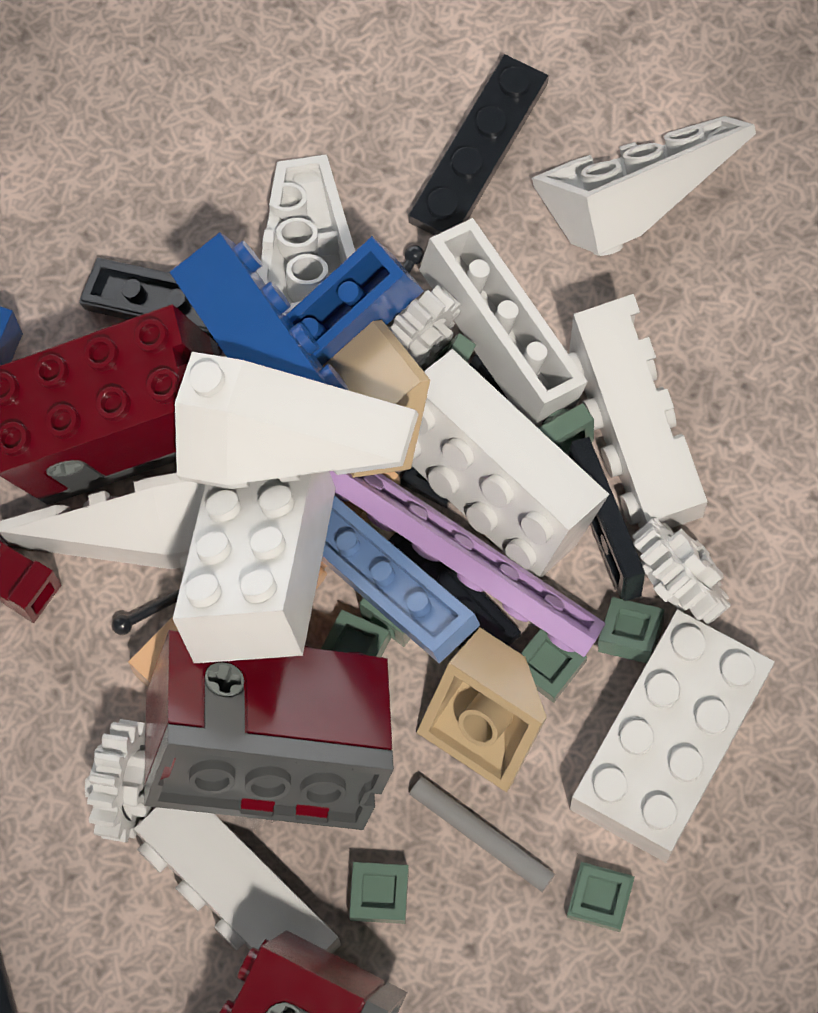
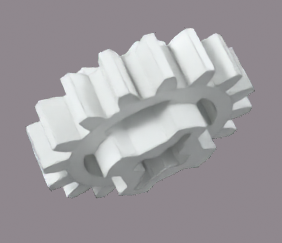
[387,286,461,371]
[632,518,731,624]
[85,719,153,842]

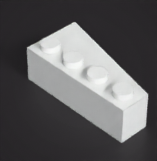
[569,294,708,529]

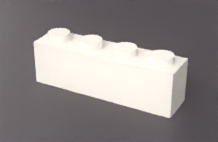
[419,218,588,428]
[134,807,341,954]

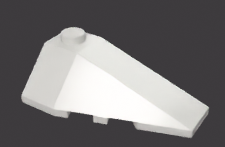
[532,116,756,256]
[257,154,355,315]
[175,352,419,489]
[0,473,205,572]

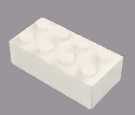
[412,349,609,579]
[173,471,336,663]
[570,609,775,863]

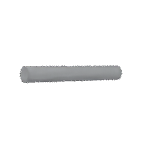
[409,777,555,892]

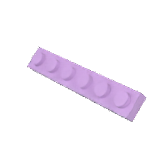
[329,471,606,657]

